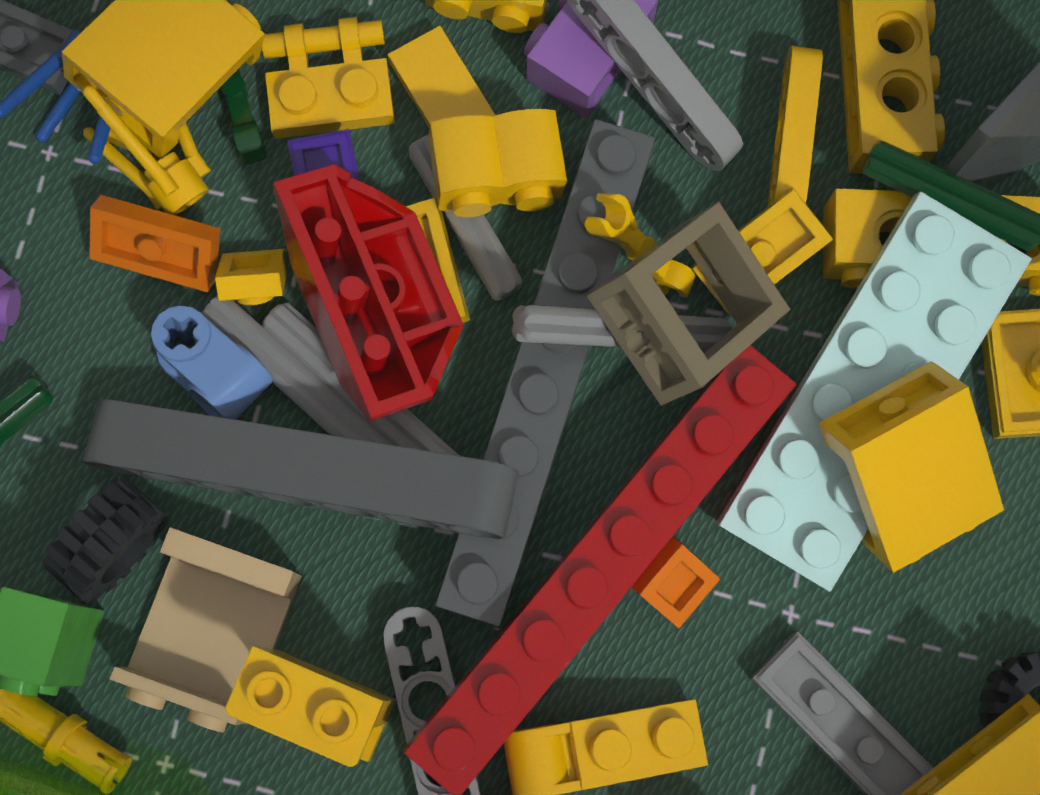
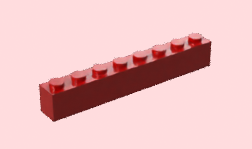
[402,345,797,795]

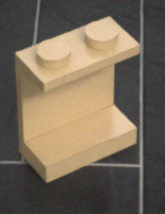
[110,528,302,733]

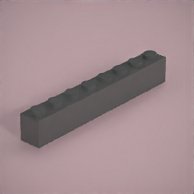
[436,119,655,629]

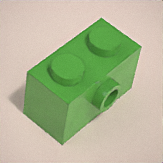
[0,587,105,697]

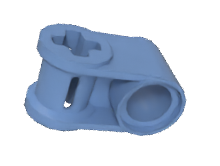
[151,306,273,420]

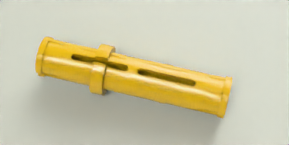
[0,689,132,795]

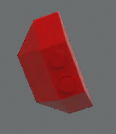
[273,164,464,422]

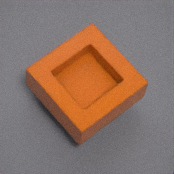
[631,537,720,628]

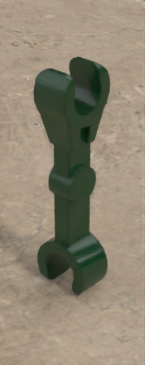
[221,69,267,164]

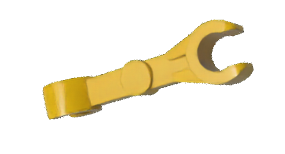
[585,193,696,297]

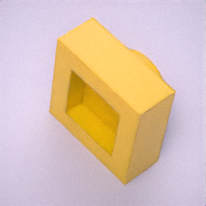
[215,249,287,305]

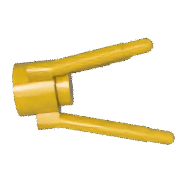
[83,85,211,216]

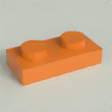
[90,195,221,292]

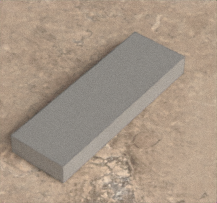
[750,632,933,795]

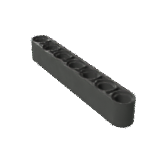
[82,399,519,540]

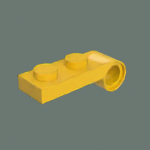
[503,699,708,795]

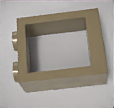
[587,202,791,405]

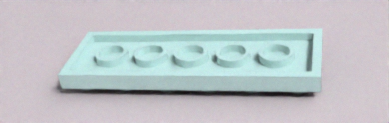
[716,191,1032,592]

